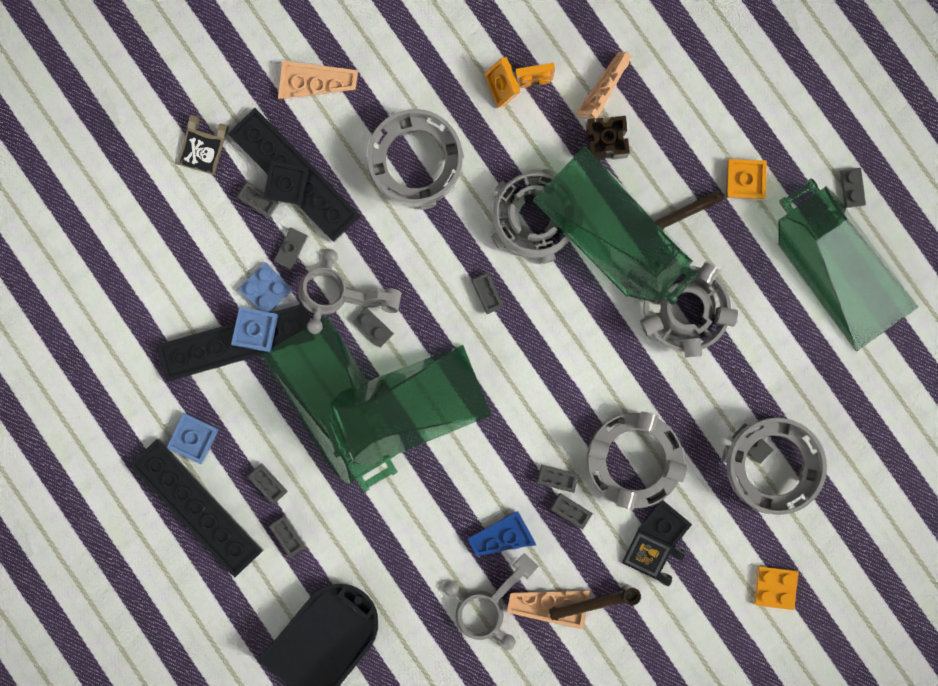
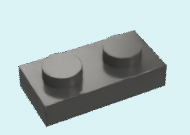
[840,168,866,208]
[353,307,394,347]

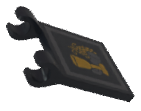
[622,529,685,586]

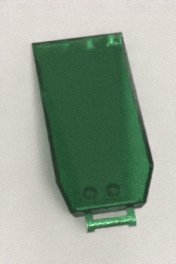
[532,146,699,305]
[777,178,918,351]
[261,315,400,493]
[320,345,492,465]

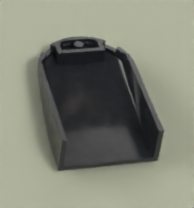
[257,584,379,686]

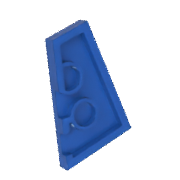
[467,511,536,556]

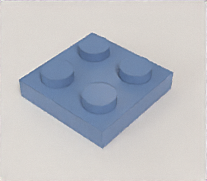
[239,262,293,312]
[231,307,278,352]
[167,413,219,464]

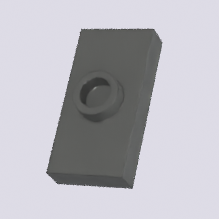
[237,181,279,219]
[274,227,308,270]
[471,272,504,315]
[732,423,774,464]
[247,463,288,505]
[537,464,579,493]
[550,493,593,530]
[269,515,307,558]

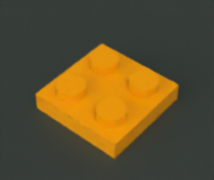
[484,57,521,109]
[515,63,555,88]
[726,159,767,200]
[754,566,799,610]

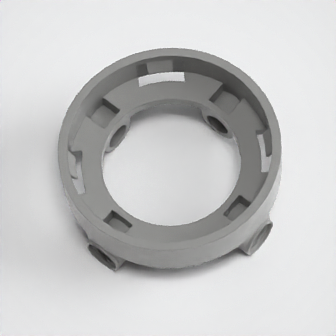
[367,109,464,210]
[587,411,687,510]
[722,416,827,515]

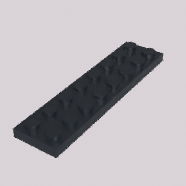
[228,108,361,242]
[157,304,316,382]
[129,439,264,578]

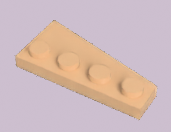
[576,52,632,119]
[278,61,358,99]
[506,591,590,629]

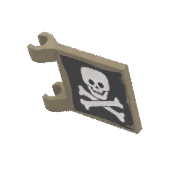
[178,115,229,175]

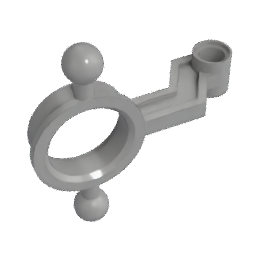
[298,249,402,334]
[443,553,539,650]

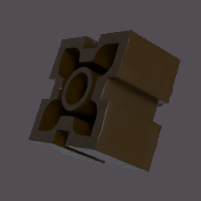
[585,116,630,162]

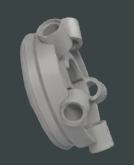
[491,169,583,265]
[640,262,738,358]

